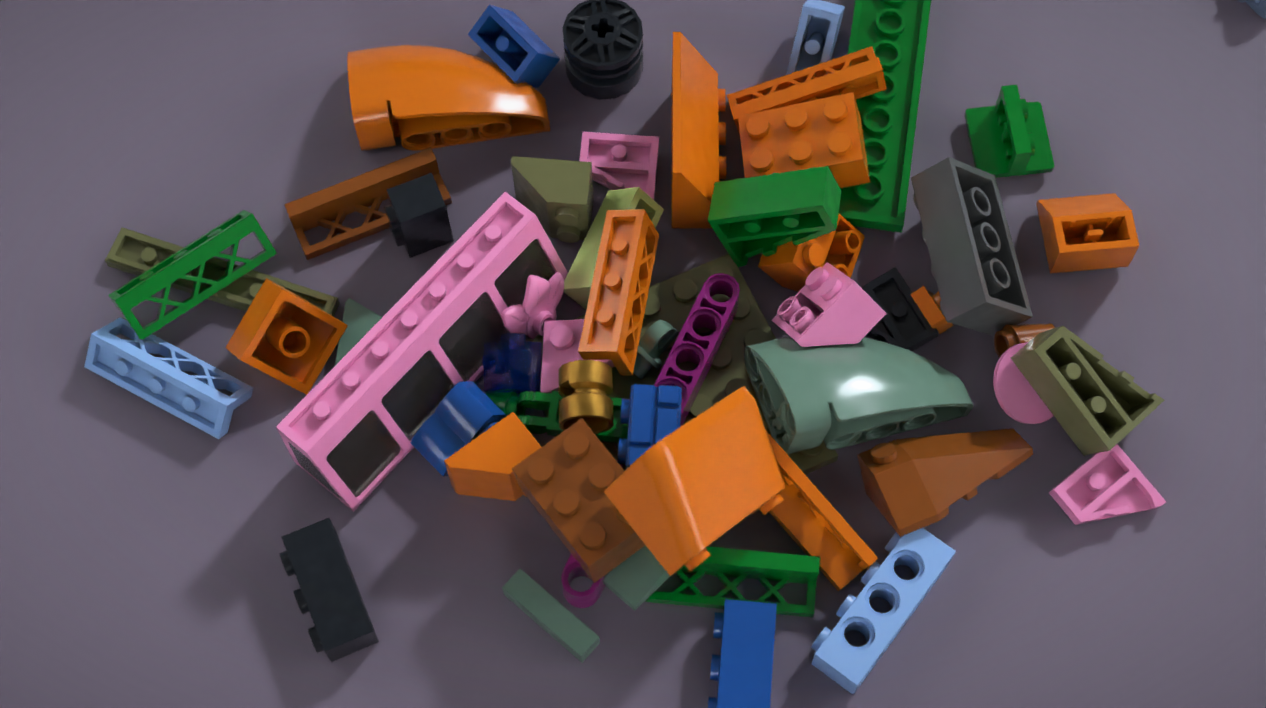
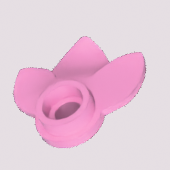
[501,272,564,339]

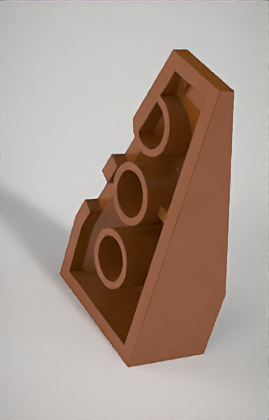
[857,428,1033,537]

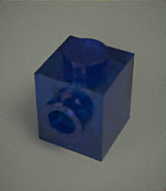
[482,333,541,394]

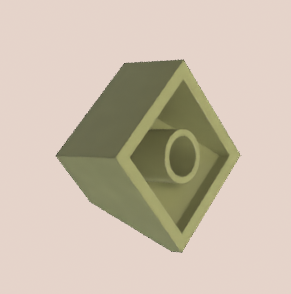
[511,156,594,243]

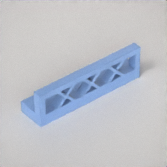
[84,317,254,439]

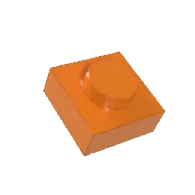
[910,285,954,334]

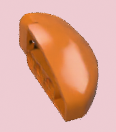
[347,45,551,151]

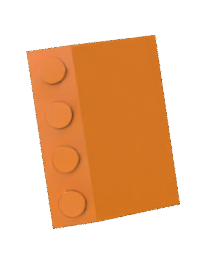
[671,32,726,229]

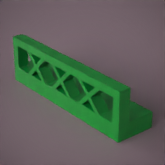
[108,210,277,340]
[645,546,820,618]

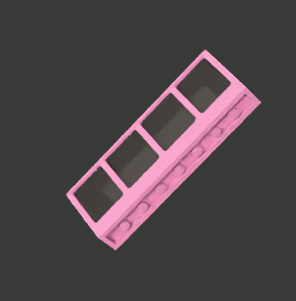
[276,192,568,512]

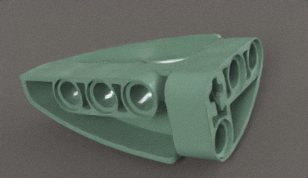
[744,337,974,454]

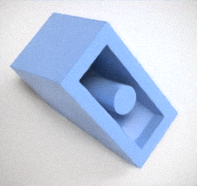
[786,0,845,75]

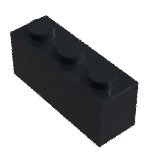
[279,518,379,662]

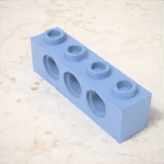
[811,528,956,695]

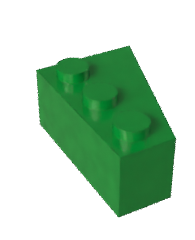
[708,166,842,268]

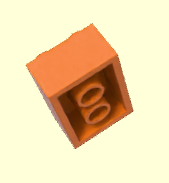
[738,92,870,188]

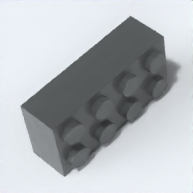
[911,157,1033,336]

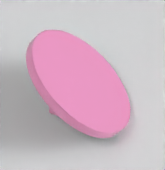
[993,342,1054,424]

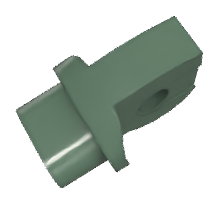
[633,320,680,380]

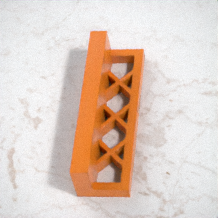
[727,46,887,136]
[578,209,659,376]
[766,430,879,591]

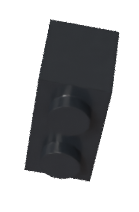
[384,173,454,258]

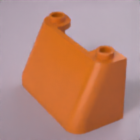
[603,386,786,576]

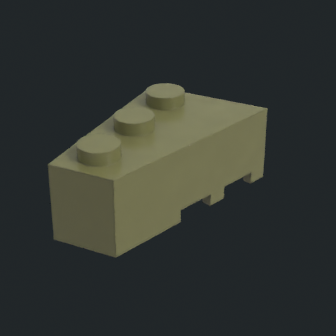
[1011,325,1164,456]

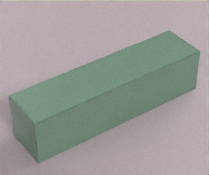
[502,569,600,663]

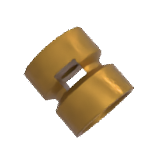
[558,360,614,434]

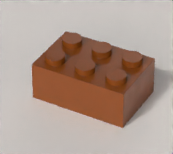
[512,418,645,583]

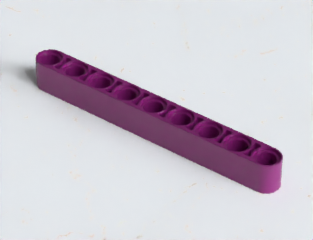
[561,273,740,608]

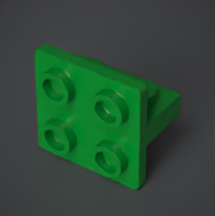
[964,84,1055,178]

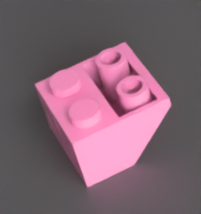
[771,262,887,347]

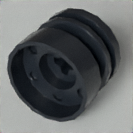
[563,0,643,100]

